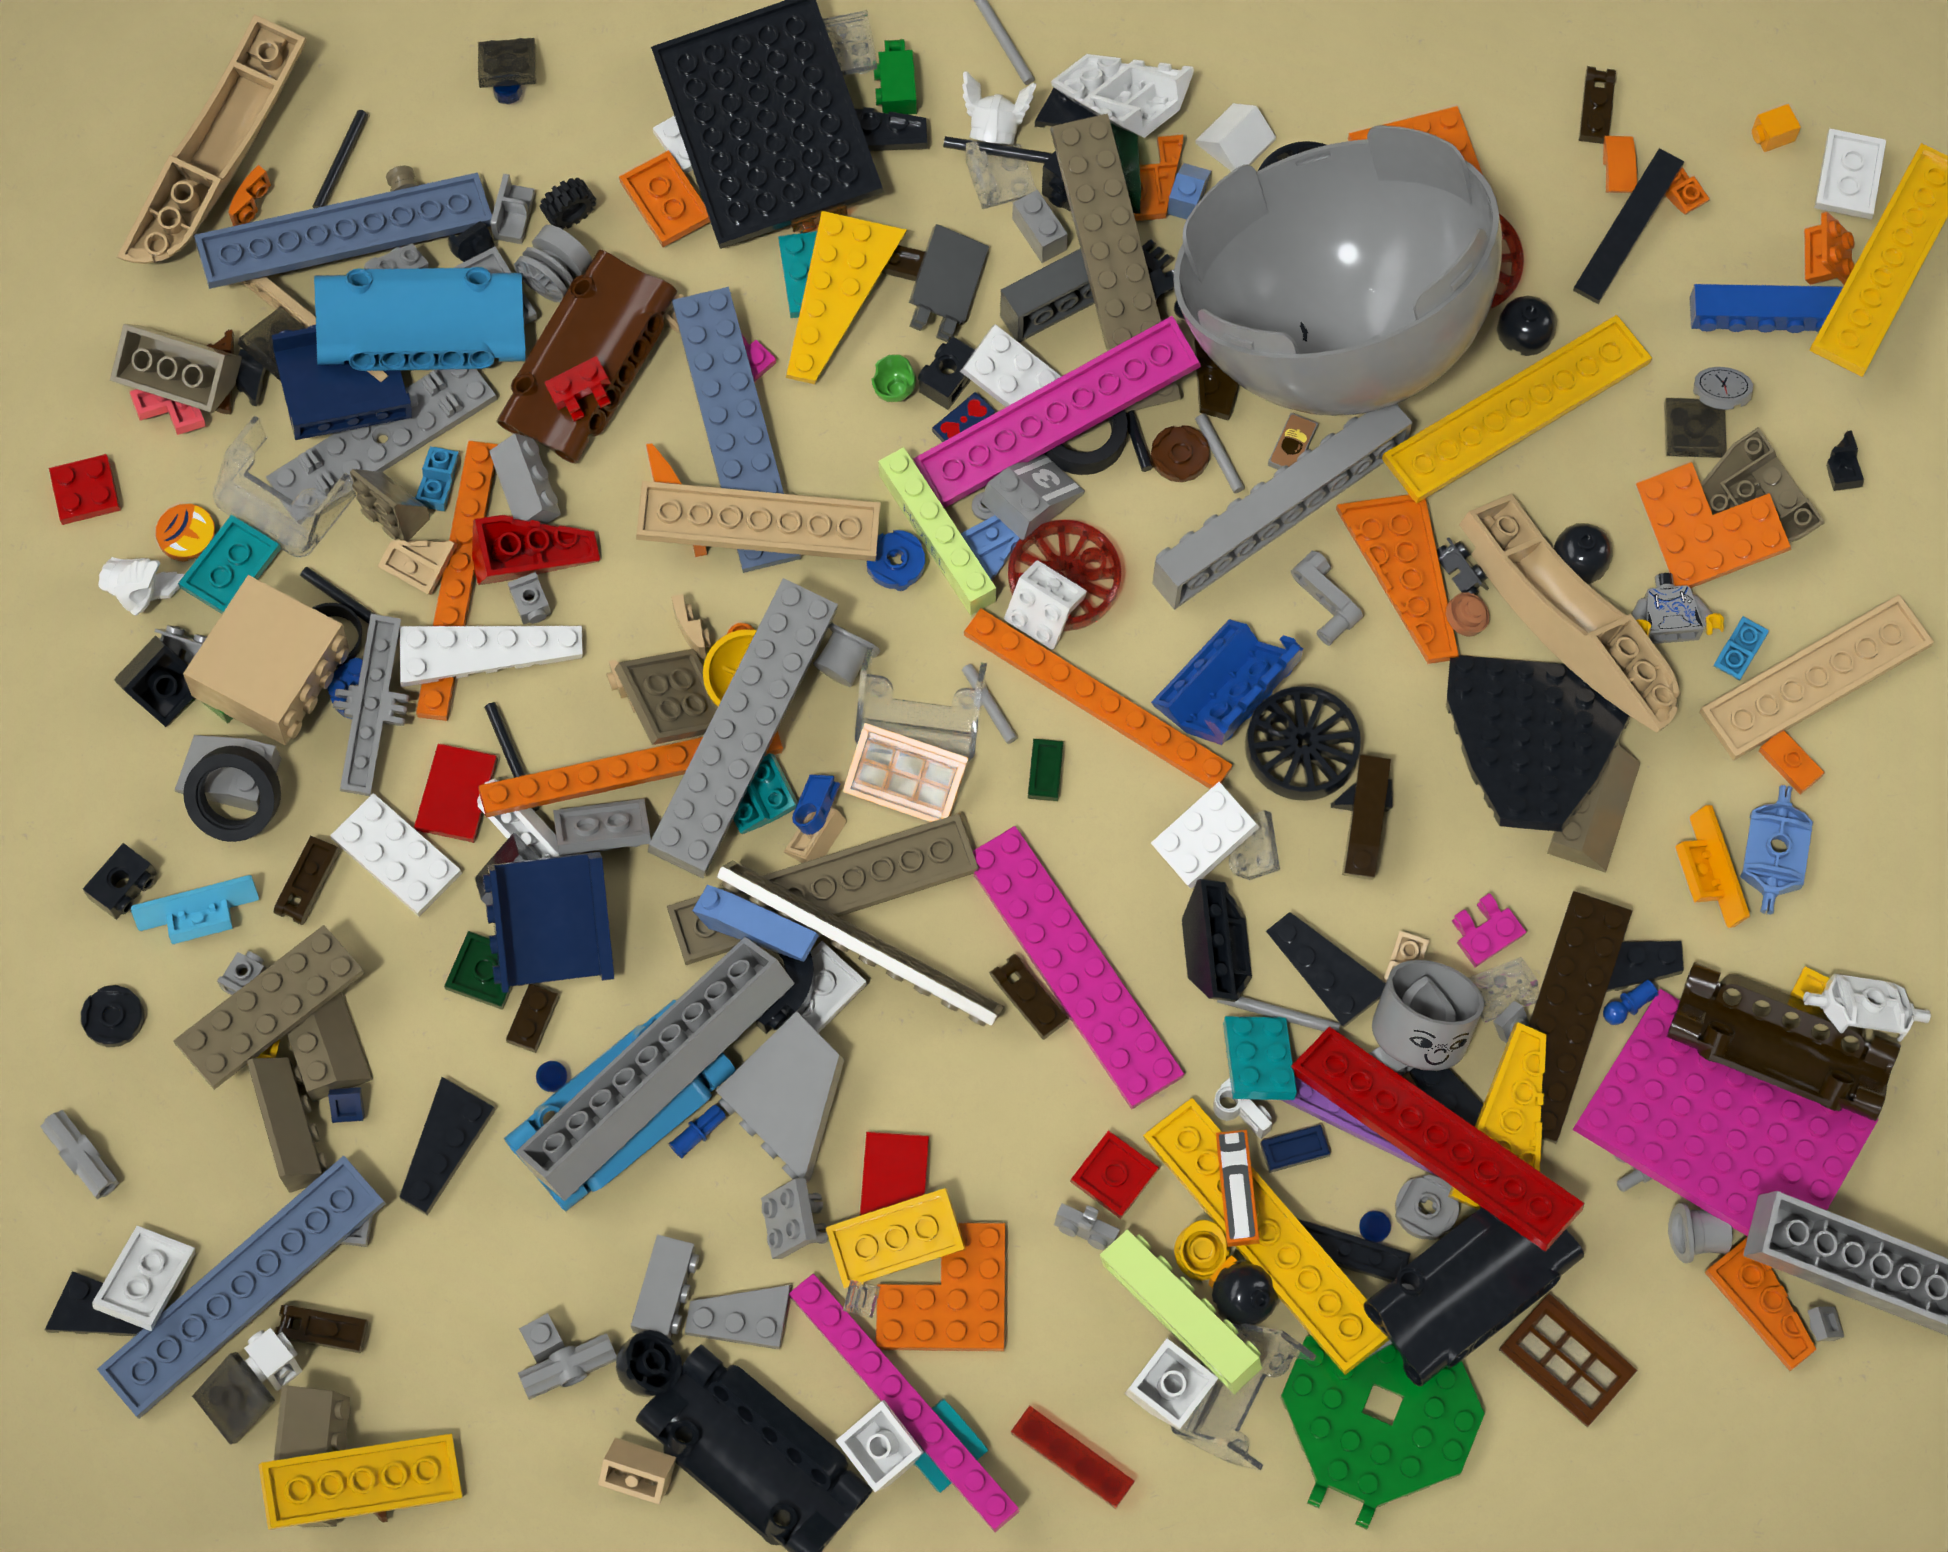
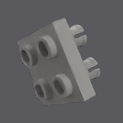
[761,1178,828,1259]

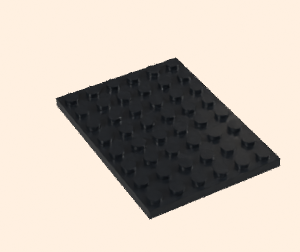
[651,0,884,249]

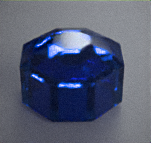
[493,77,522,104]

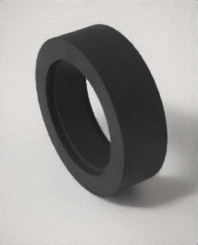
[1044,410,1127,475]
[183,746,281,842]

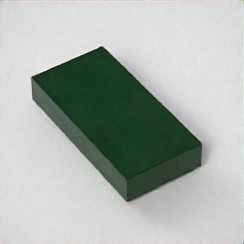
[1028,738,1064,801]

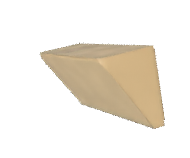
[784,807,847,863]

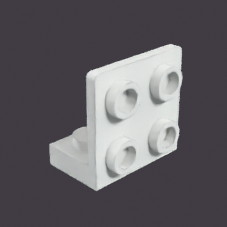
[1004,560,1087,650]

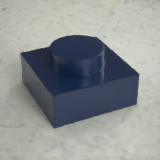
[328,1087,365,1123]

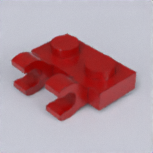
[544,356,611,422]

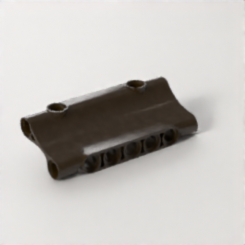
[1667,962,1901,1121]

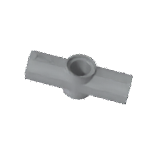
[40,1110,119,1200]
[518,1333,617,1400]

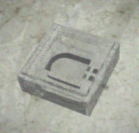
[842,1280,880,1318]

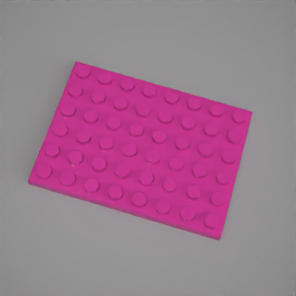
[1573,989,1879,1237]

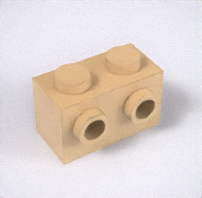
[598,1438,676,1504]

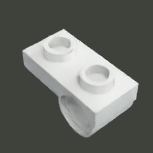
[1213,1078,1272,1139]

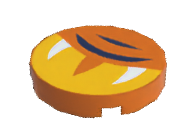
[156,504,216,562]

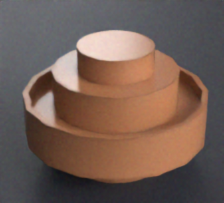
[1446,592,1490,637]

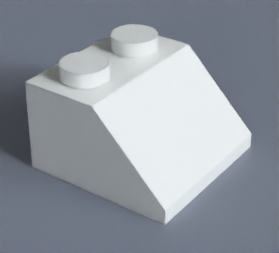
[1125,1338,1218,1430]
[836,1400,924,1492]

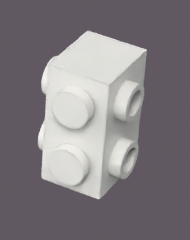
[244,1328,302,1391]

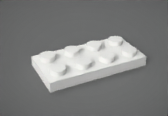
[330,793,462,917]

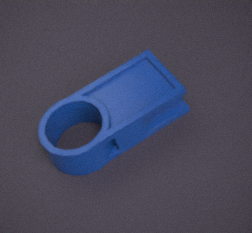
[792,775,840,835]

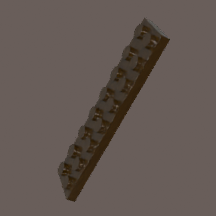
[1528,891,1633,1144]

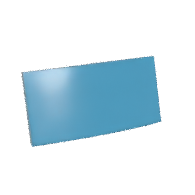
[415,446,459,512]
[1713,616,1769,681]

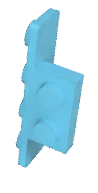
[131,875,259,944]

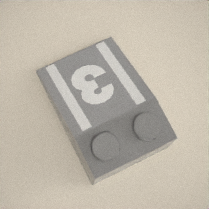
[981,454,1085,541]

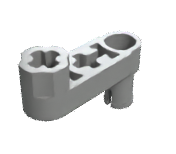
[1291,550,1363,646]

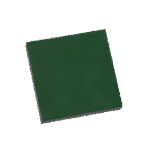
[444,931,513,1010]

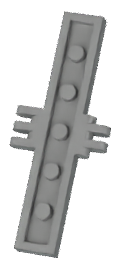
[333,614,409,796]

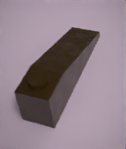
[1342,754,1391,880]

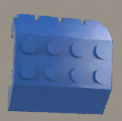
[1151,619,1303,745]

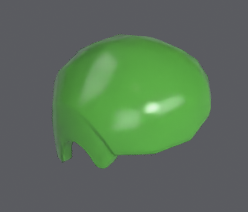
[871,355,916,402]

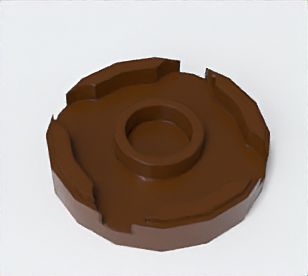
[1151,425,1210,482]

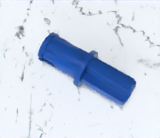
[668,1105,726,1159]

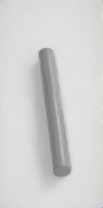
[974,0,1034,85]
[1217,996,1340,1032]

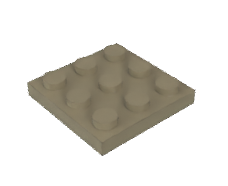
[615,649,718,745]

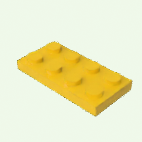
[825,1188,966,1288]

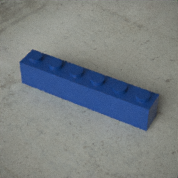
[1690,284,1843,333]

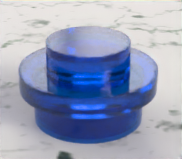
[536,1061,568,1092]
[1359,1211,1391,1243]

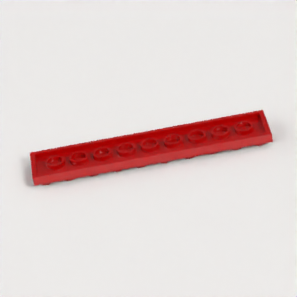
[1291,1026,1585,1252]

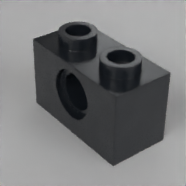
[918,336,975,410]
[83,843,157,920]

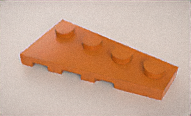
[1705,1237,1816,1371]

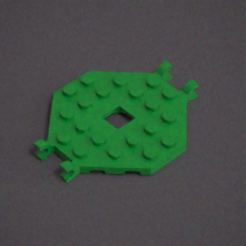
[1280,1335,1485,1530]

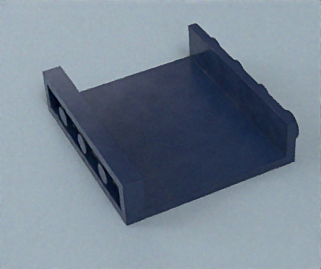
[271,325,412,440]
[483,852,615,993]

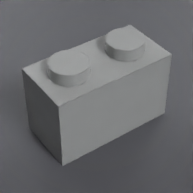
[1012,189,1067,263]

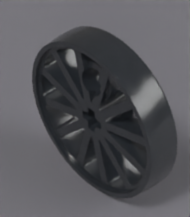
[1245,686,1361,801]

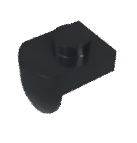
[448,221,496,262]

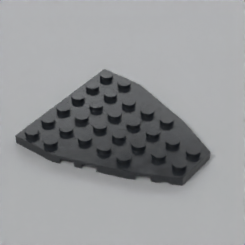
[1446,655,1630,832]

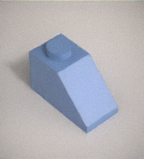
[1167,163,1211,220]

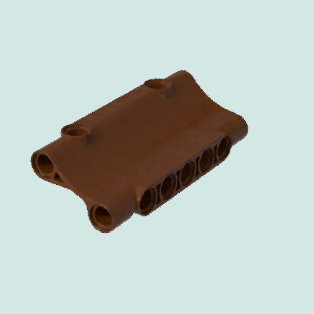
[496,250,677,464]

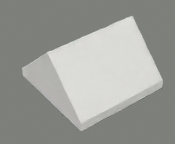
[1195,103,1276,172]

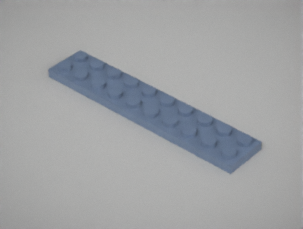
[194,172,492,289]
[672,287,801,573]
[97,1156,386,1419]

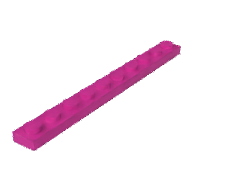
[789,1274,1020,1533]

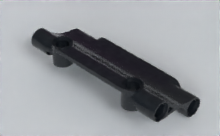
[1363,1207,1584,1387]
[635,1344,873,1552]

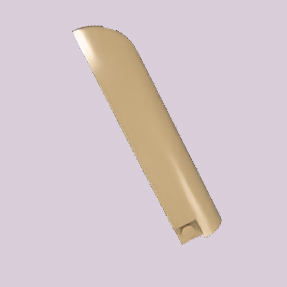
[117,14,307,264]
[1459,494,1679,733]

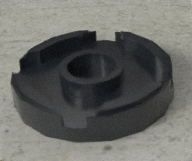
[81,985,144,1048]

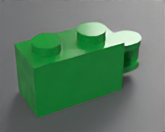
[873,39,917,115]

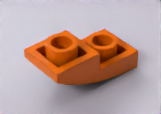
[1603,136,1637,193]
[228,165,271,226]
[1665,167,1710,214]

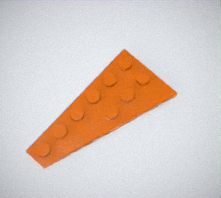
[1336,494,1459,664]

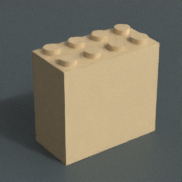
[183,575,350,746]

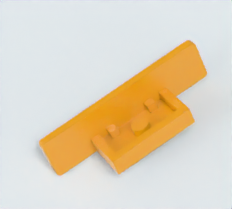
[1675,805,1750,928]

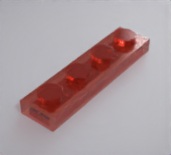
[1010,1405,1135,1509]

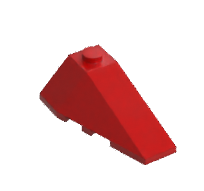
[472,515,600,585]

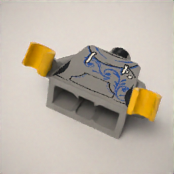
[1631,573,1724,644]

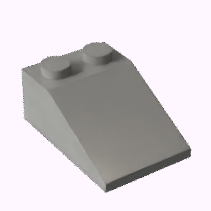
[175,735,281,812]

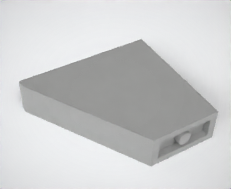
[716,1011,844,1183]

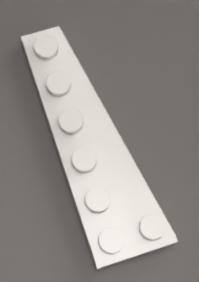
[400,626,583,687]

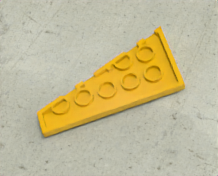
[786,211,907,384]
[1448,1022,1546,1210]

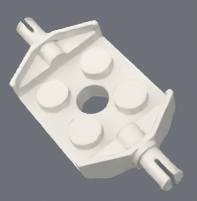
[1803,974,1931,1042]

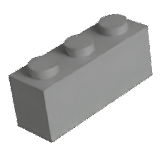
[489,433,561,524]
[631,1235,699,1339]

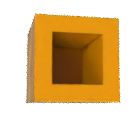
[1752,104,1801,152]

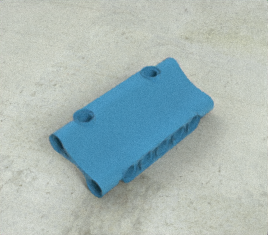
[314,267,525,371]
[504,999,736,1212]

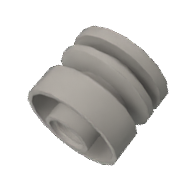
[514,225,592,302]

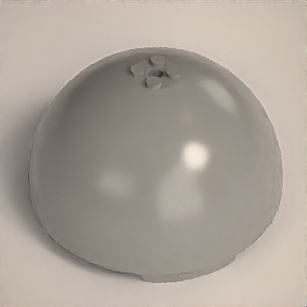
[1173,125,1502,416]

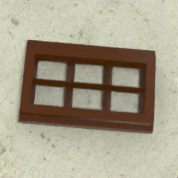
[1499,1294,1638,1428]

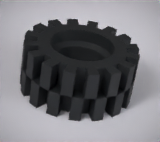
[540,177,596,230]

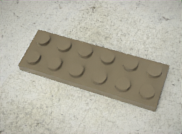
[174,925,364,1090]

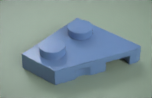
[961,515,1021,581]

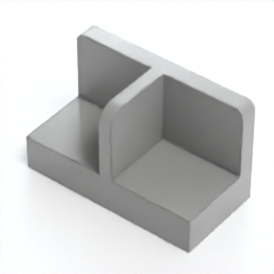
[490,174,535,244]

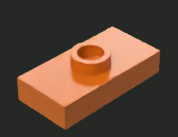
[1759,731,1825,795]

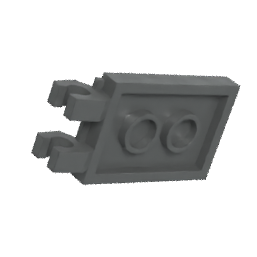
[908,224,989,342]

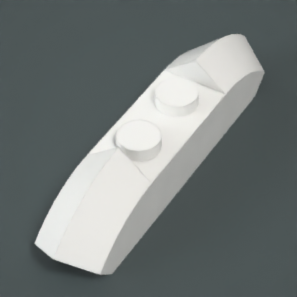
[477,778,569,859]

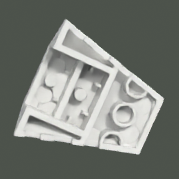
[1051,54,1194,138]

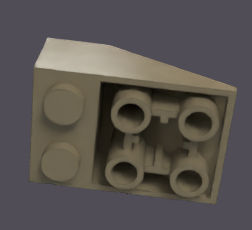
[350,469,430,541]

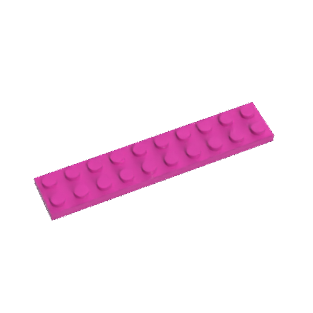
[913,316,1201,508]
[972,826,1184,1109]

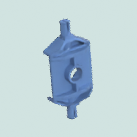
[1740,785,1813,914]

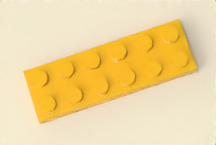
[258,1434,462,1530]

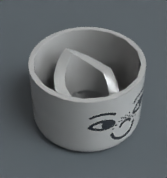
[1372,960,1484,1071]

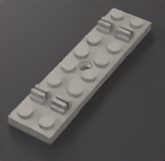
[266,369,497,525]

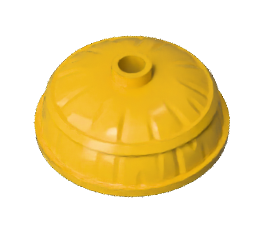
[703,629,757,707]

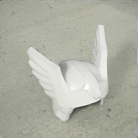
[962,71,1036,145]
[99,557,185,616]

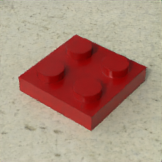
[49,454,121,525]
[1070,1130,1159,1219]

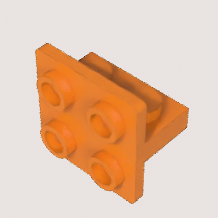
[1804,212,1855,285]

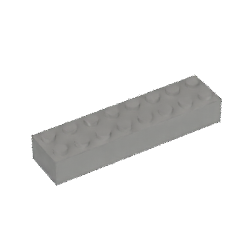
[1743,1191,1948,1336]

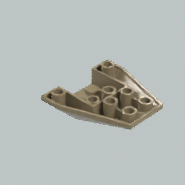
[1701,427,1825,543]

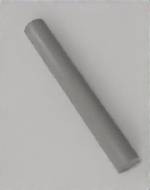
[1195,414,1244,493]
[962,664,1017,744]

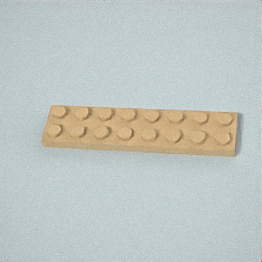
[636,481,880,561]
[1699,595,1934,761]

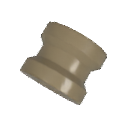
[386,165,418,192]

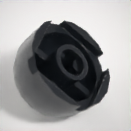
[1497,296,1556,356]
[1553,523,1613,584]
[1212,1260,1278,1326]
[616,1330,682,1397]

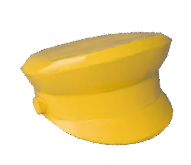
[1174,1220,1230,1281]

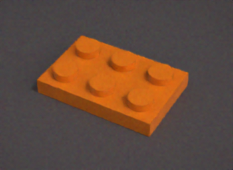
[619,150,710,247]

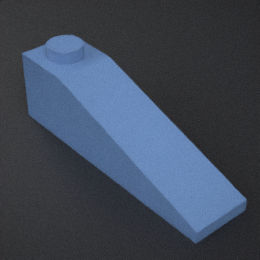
[692,885,819,962]

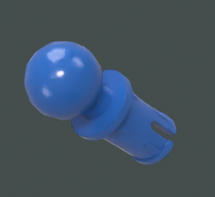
[1603,980,1659,1025]

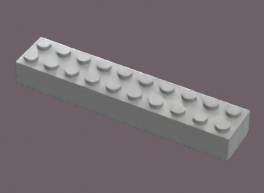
[1152,404,1412,610]
[648,578,838,879]
[516,937,795,1201]

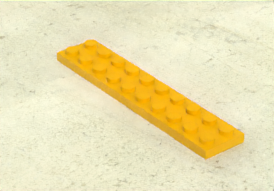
[1809,143,1948,377]
[1382,315,1652,504]
[1143,1098,1389,1375]

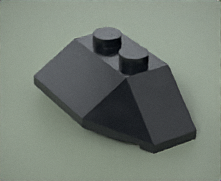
[1181,879,1252,1002]

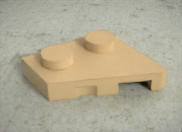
[378,540,458,595]

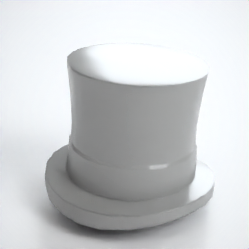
[813,623,880,687]
[1668,1203,1732,1263]

